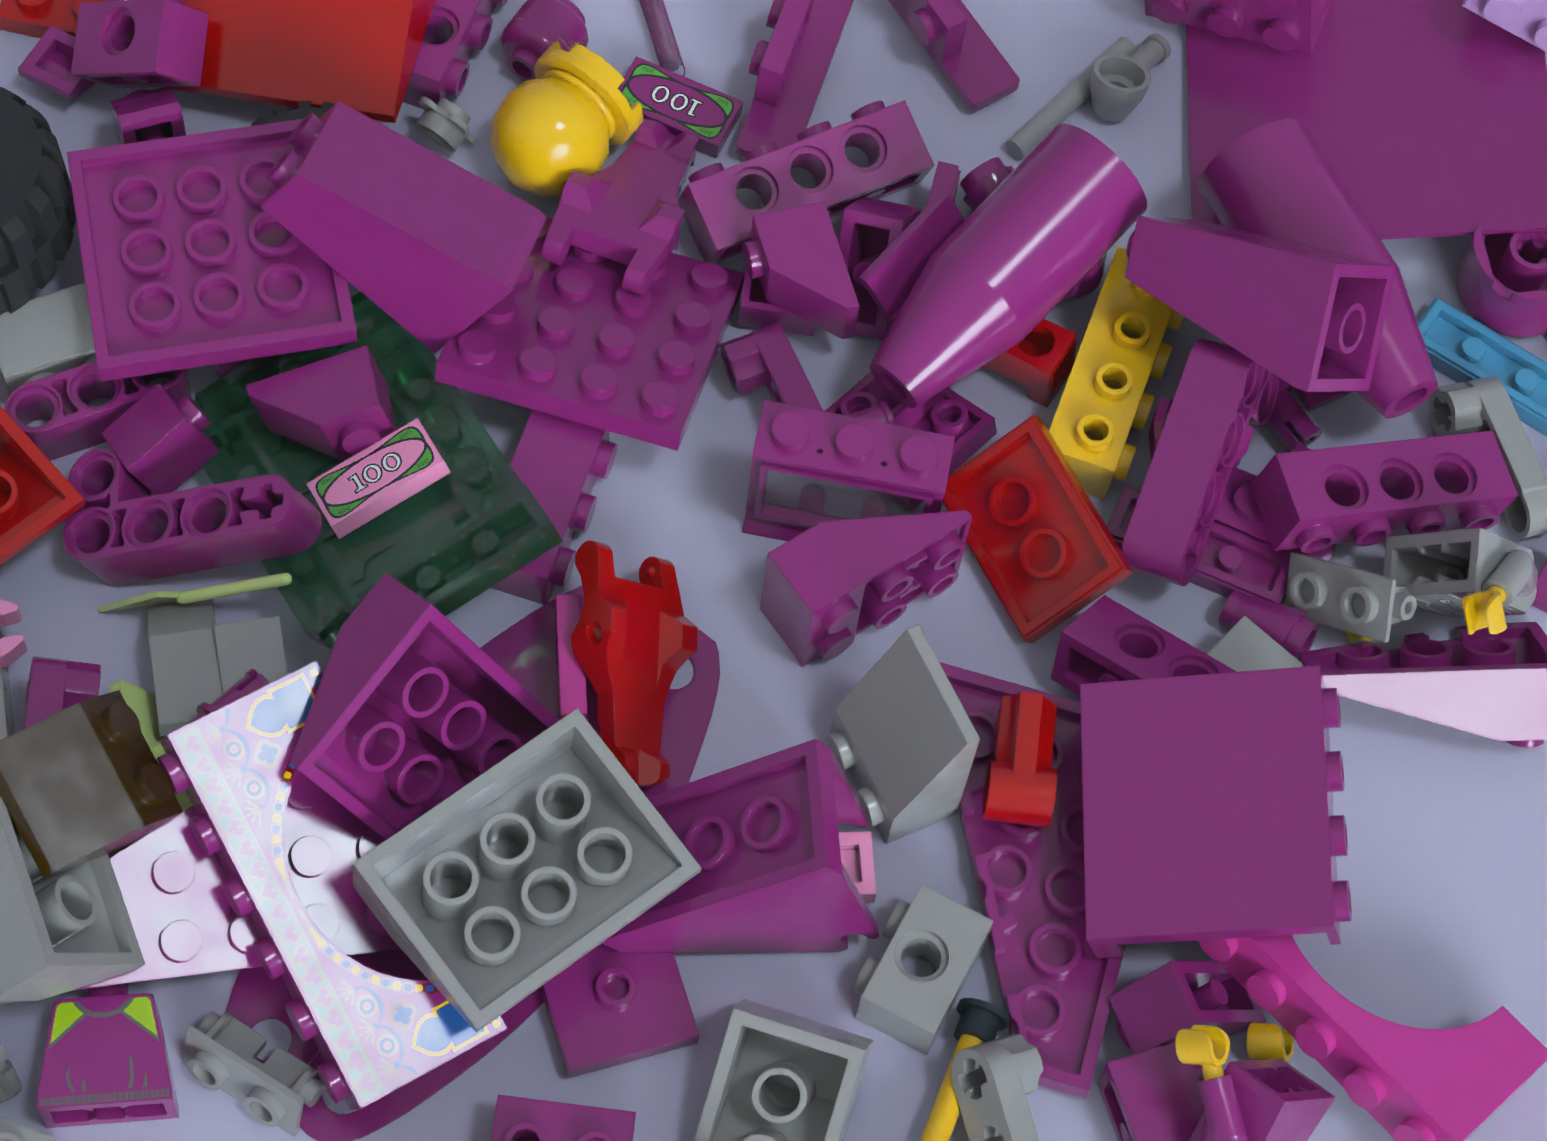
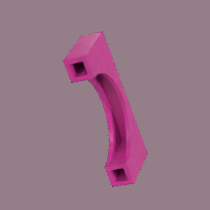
[1197,935,1547,1141]

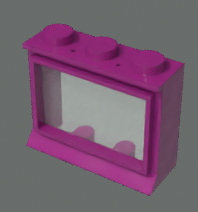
[742,400,955,541]

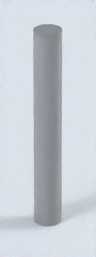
[1005,37,1137,160]

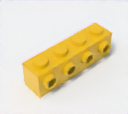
[1049,246,1184,500]

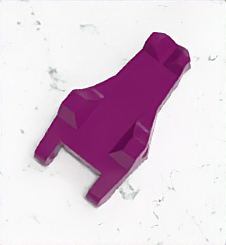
[541,119,699,295]

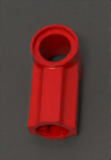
[982,691,1057,828]

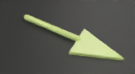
[98,573,292,613]

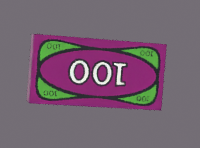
[618,56,743,157]

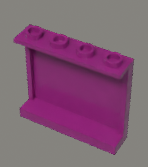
[1080,665,1352,958]

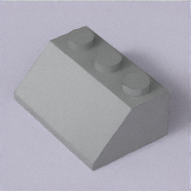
[0,796,145,1002]

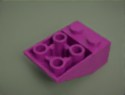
[760,510,973,667]

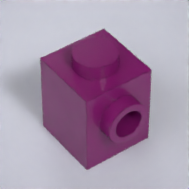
[101,383,220,495]

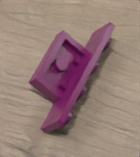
[736,0,854,170]
[888,0,1020,111]

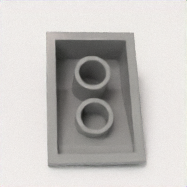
[826,624,980,844]
[694,999,874,1141]

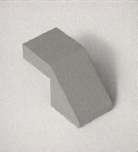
[147,599,223,737]

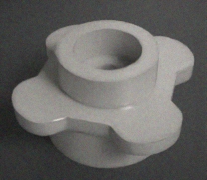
[416,96,476,152]

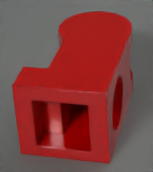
[980,319,1076,408]

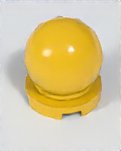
[490,41,644,197]

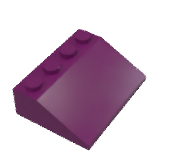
[290,573,560,840]

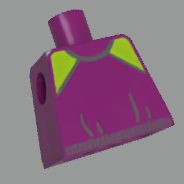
[37,984,179,1128]

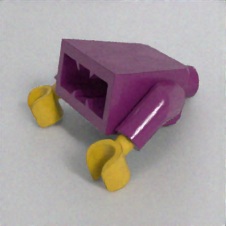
[1175,1022,1335,1141]

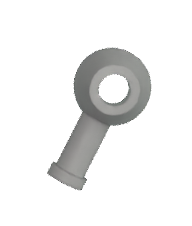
[1090,34,1171,121]

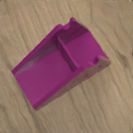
[602,739,879,953]

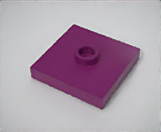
[540,943,700,1079]

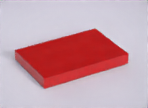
[942,415,1134,644]

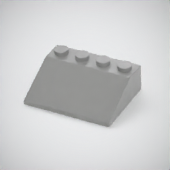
[353,708,702,1033]

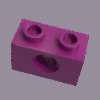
[71,0,209,88]

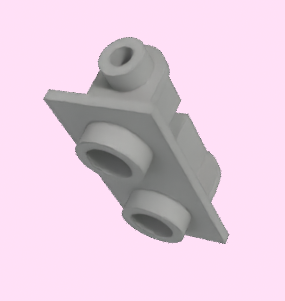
[1285,552,1417,643]
[182,1011,325,1137]

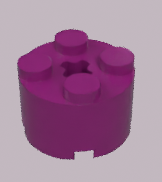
[1456,208,1547,337]

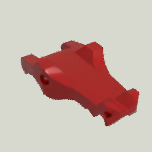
[571,540,698,787]

